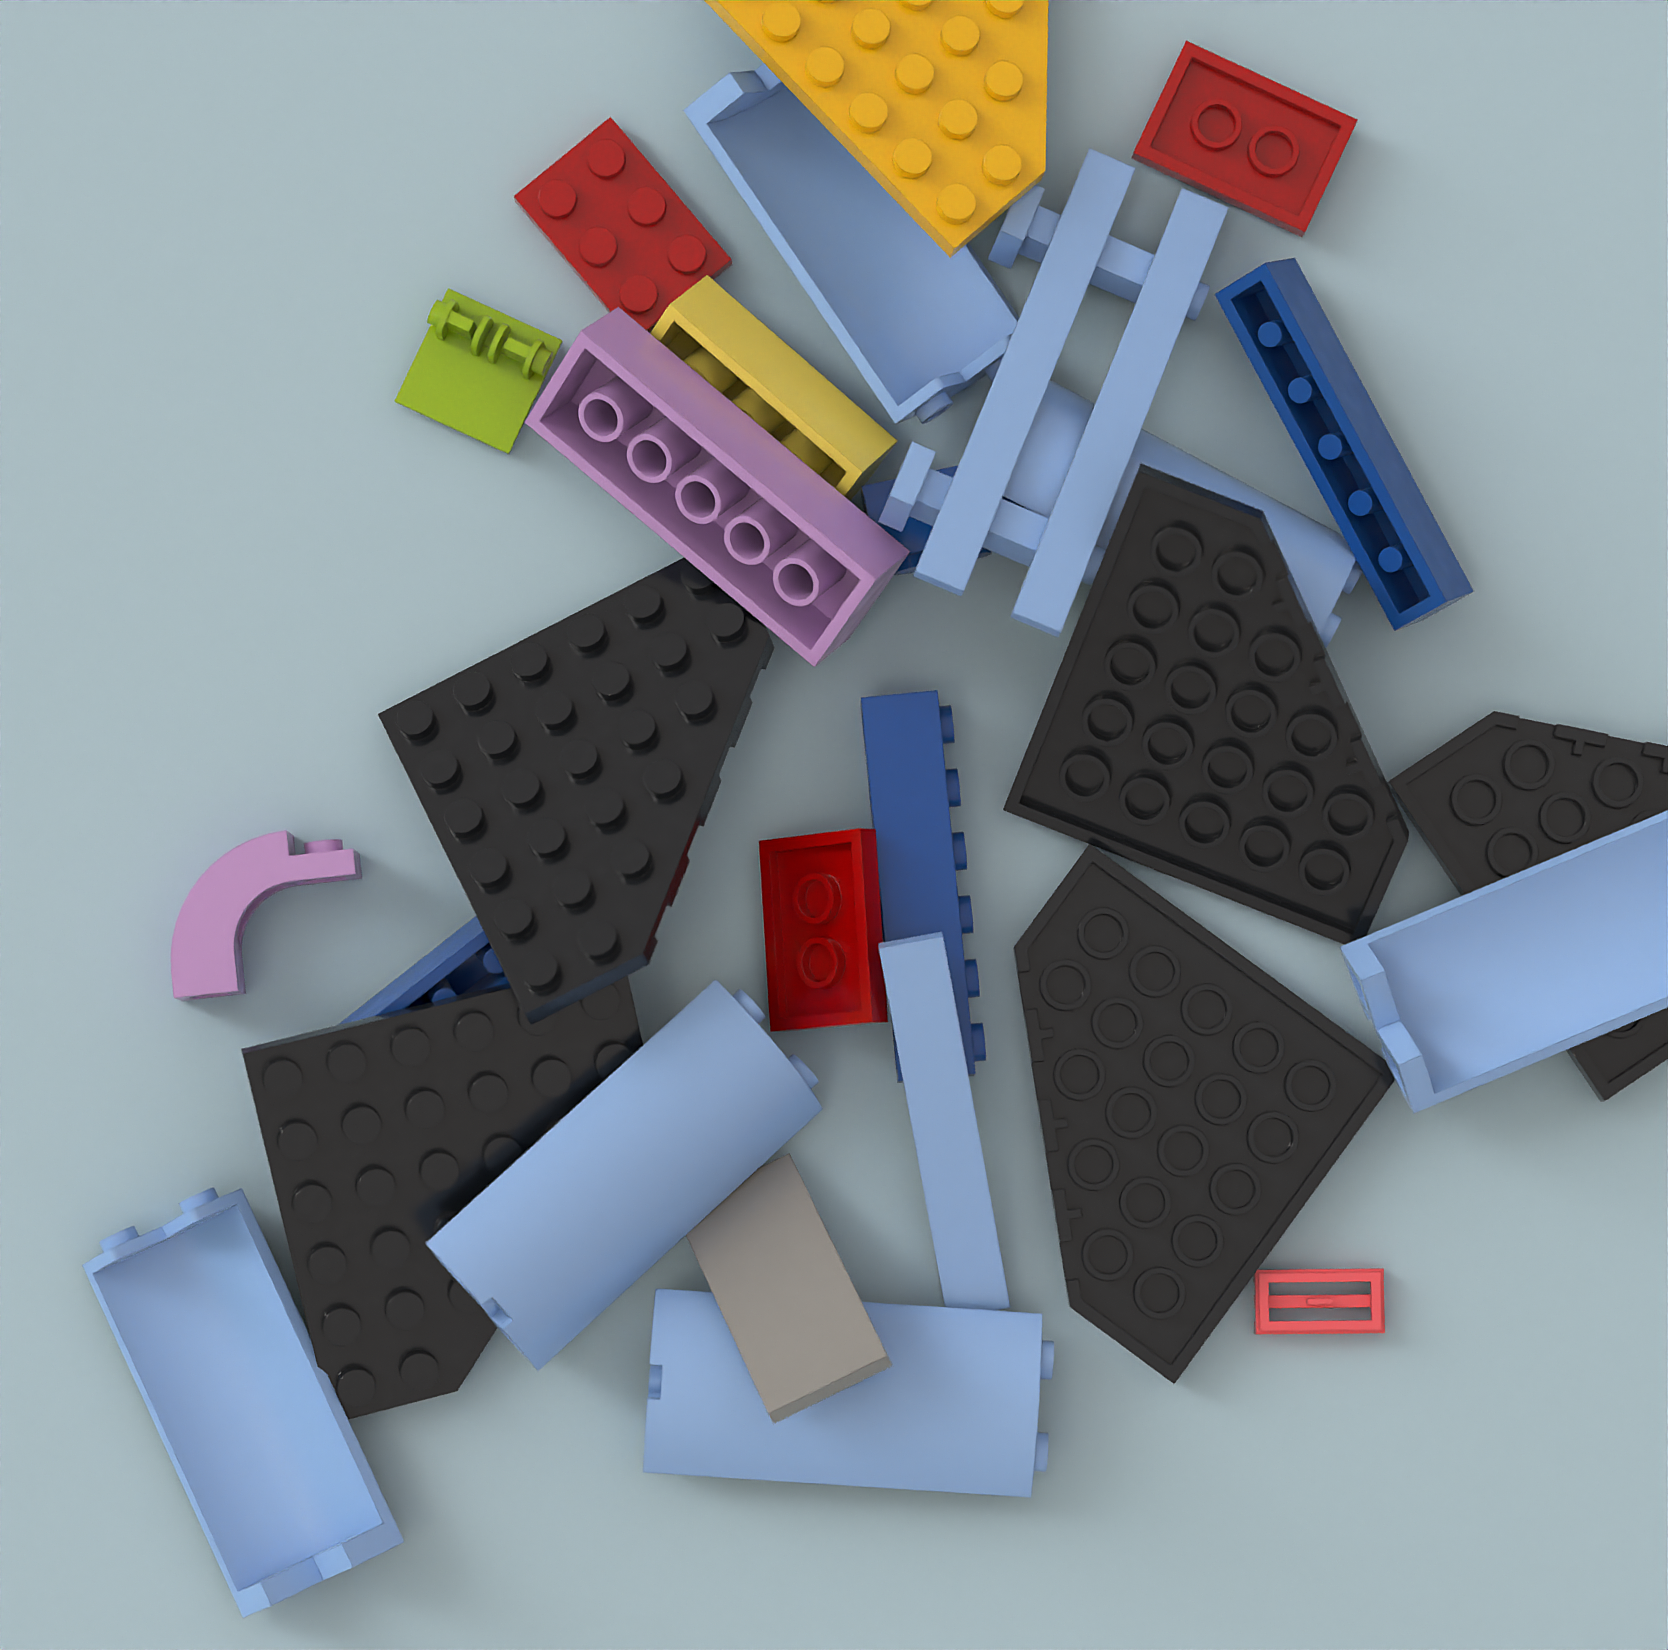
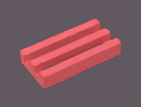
[1253,1268,1385,1334]

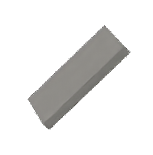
[686,1153,892,1423]

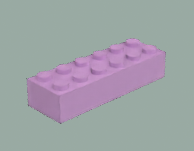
[525,307,910,667]

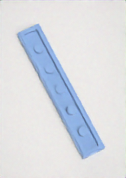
[878,932,1011,1311]

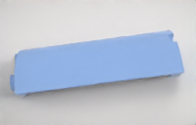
[683,63,1019,424]
[1003,380,1363,648]
[1340,810,1668,1113]
[425,979,823,1371]
[82,1187,404,1618]
[643,1288,1054,1498]

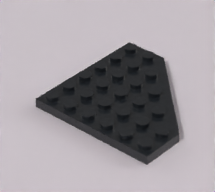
[1003,463,1409,945]
[378,558,775,1025]
[1387,711,1668,1102]
[1013,844,1395,1384]
[241,976,643,1419]

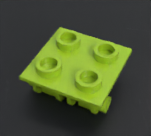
[394,288,563,454]

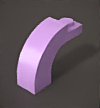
[171,830,362,1001]

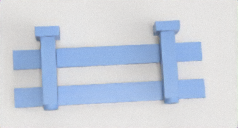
[878,148,1229,637]

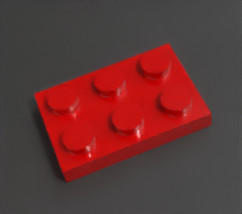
[1132,41,1358,238]
[514,117,732,333]
[759,828,888,1032]

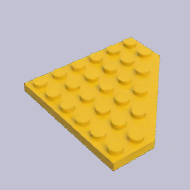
[704,0,1049,258]

